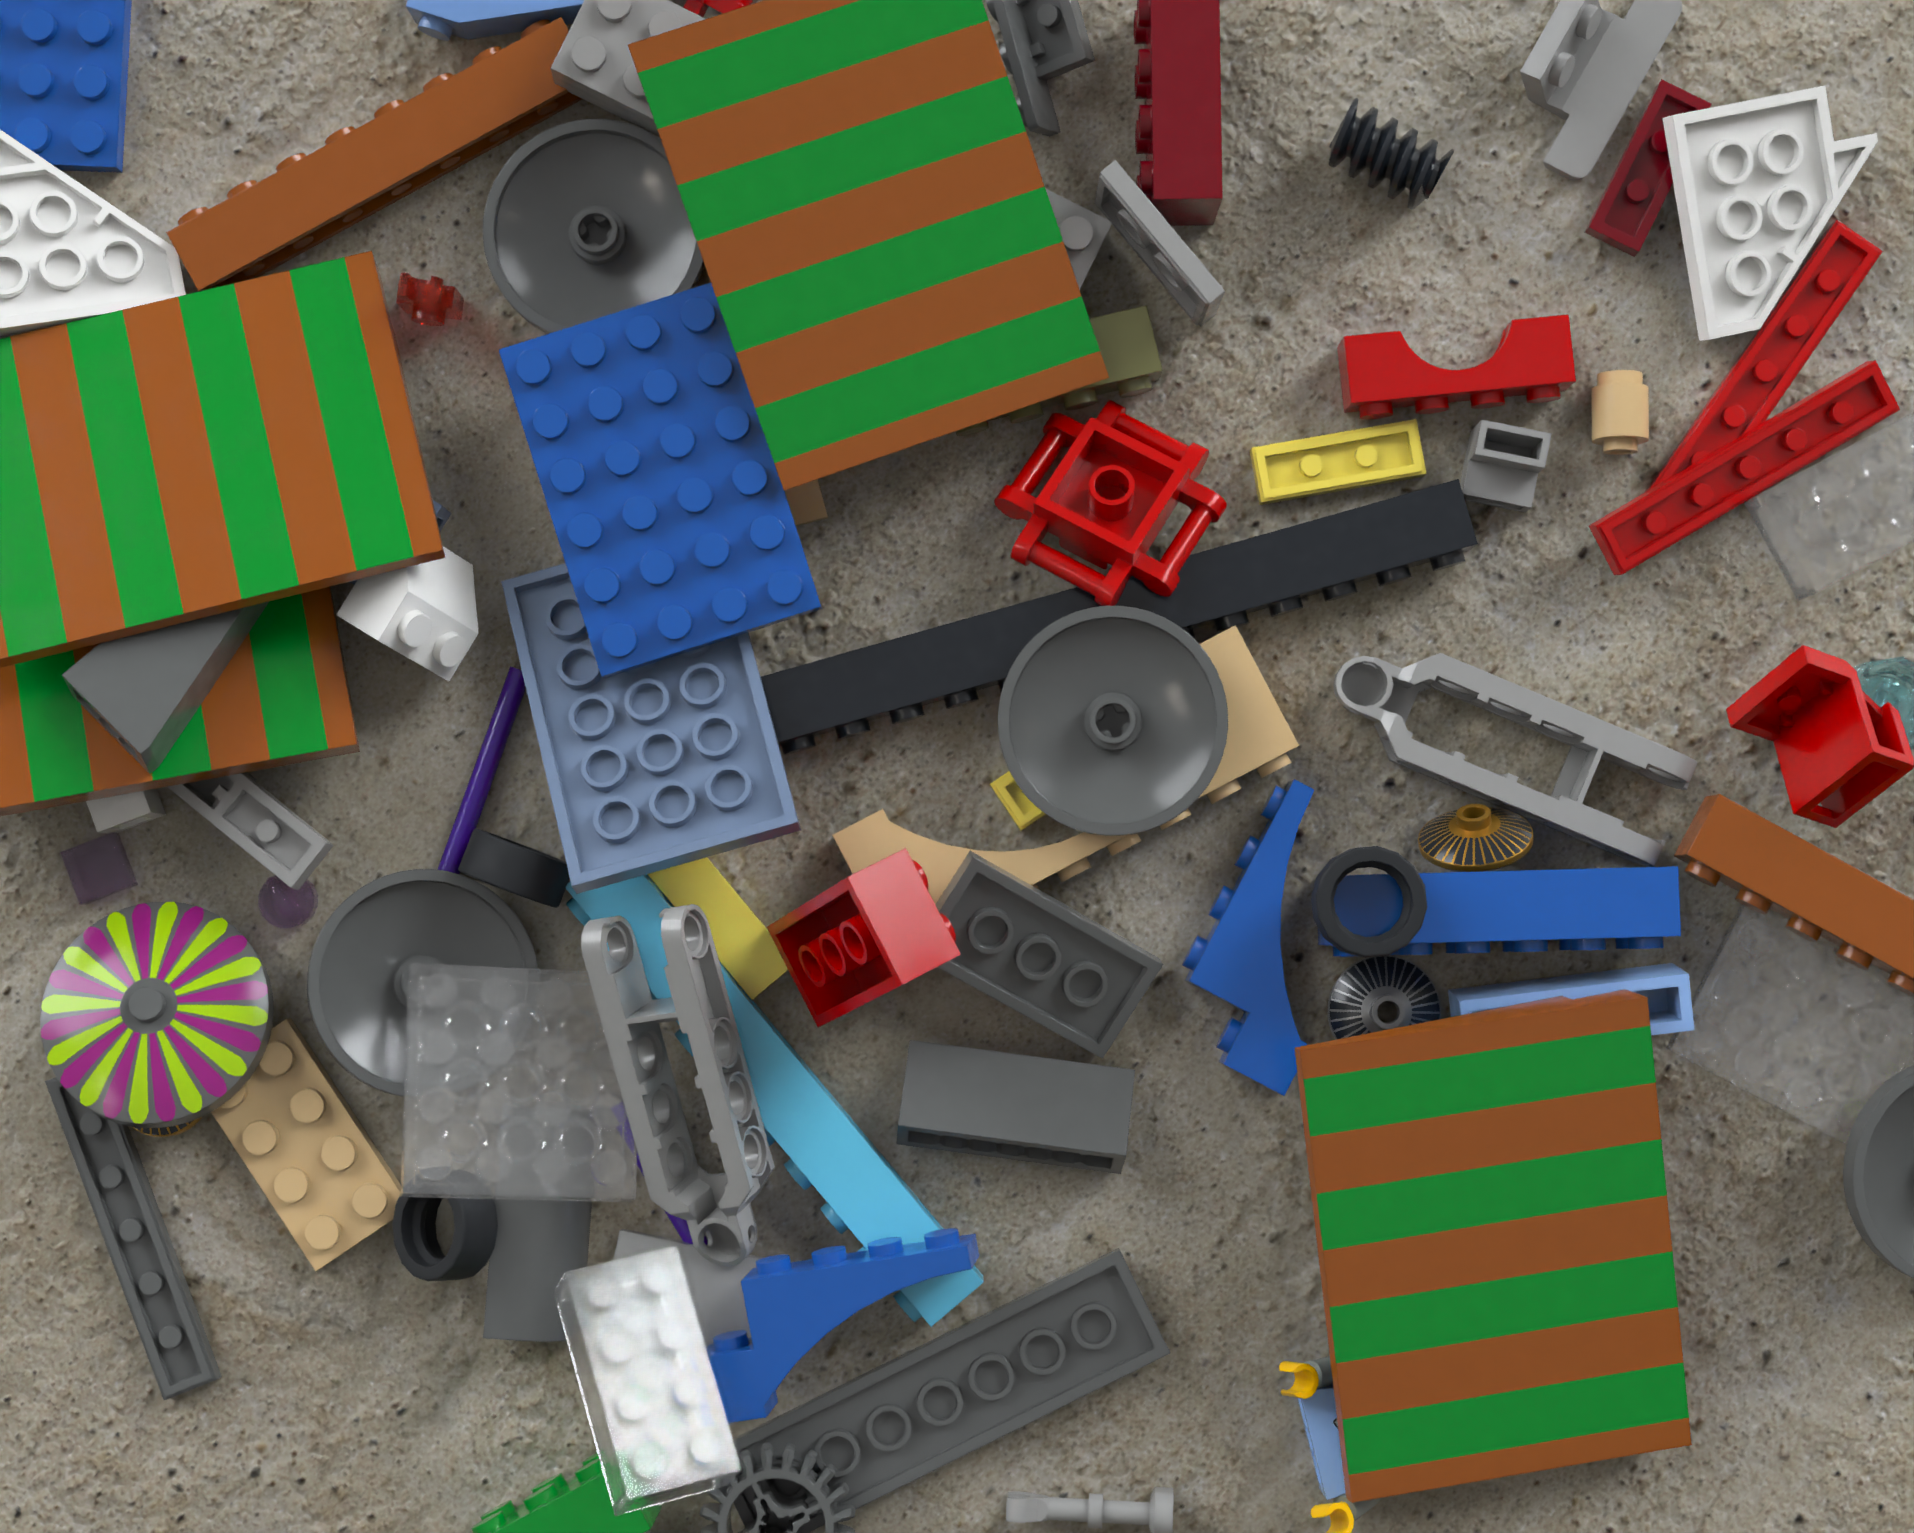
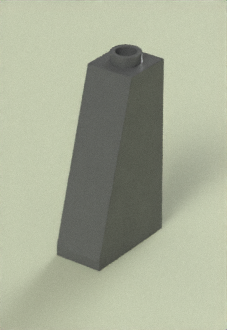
[62,602,269,774]

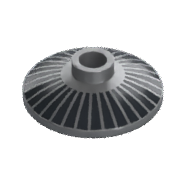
[1328,955,1441,1040]

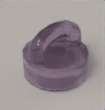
[258,875,318,928]

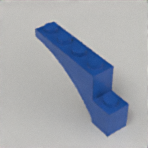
[1182,779,1314,1096]
[698,1228,979,1426]

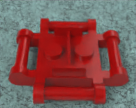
[994,400,1227,606]

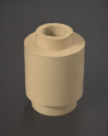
[1591,370,1649,455]

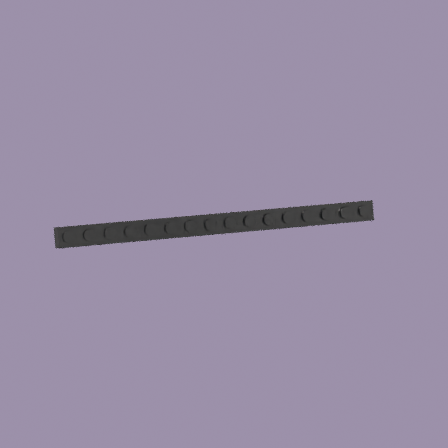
[761,479,1478,755]

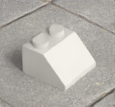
[336,547,479,681]

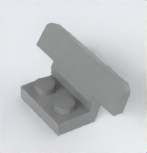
[1520,0,1682,180]

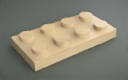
[211,1018,403,1271]

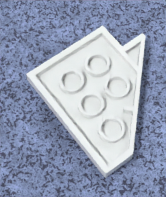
[1663,86,1878,341]
[0,130,186,336]

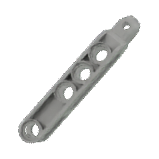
[1333,653,1698,867]
[581,904,775,1266]

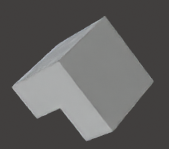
[1460,420,1552,513]

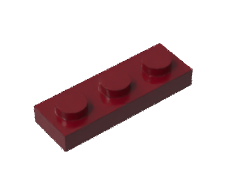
[1584,79,1712,257]

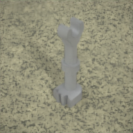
[1006,1487,1174,1533]

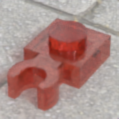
[396,273,464,326]

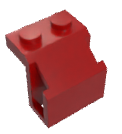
[1726,645,1914,828]

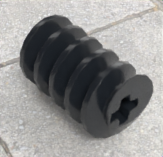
[1329,98,1454,210]

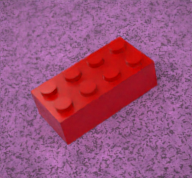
[767,848,961,1028]

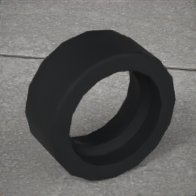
[458,829,570,908]
[1311,846,1427,958]
[392,1170,498,1282]

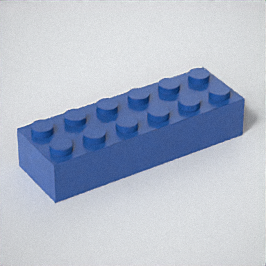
[1318,866,1681,957]

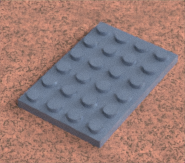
[501,563,801,894]

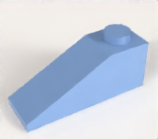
[406,0,584,41]

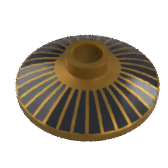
[1418,804,1534,872]

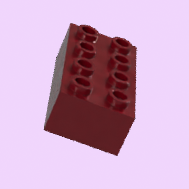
[1134,0,1223,226]

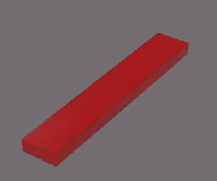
[1646,220,1883,491]
[1589,360,1900,575]

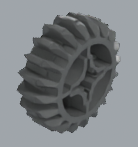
[700,1443,856,1533]

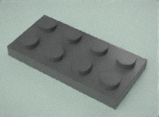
[936,851,1163,1059]

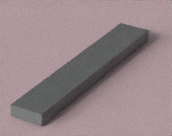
[45,1077,222,1400]

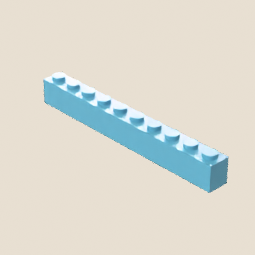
[566,874,984,1327]

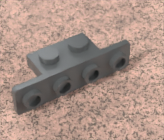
[986,0,1095,137]

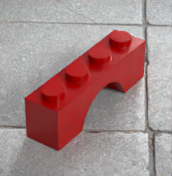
[1337,314,1576,420]

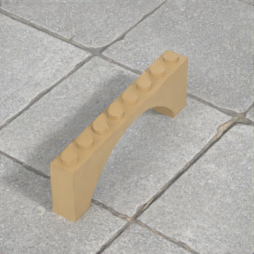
[832,625,1299,905]

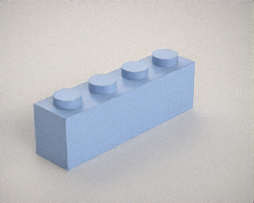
[1448,963,1694,1035]

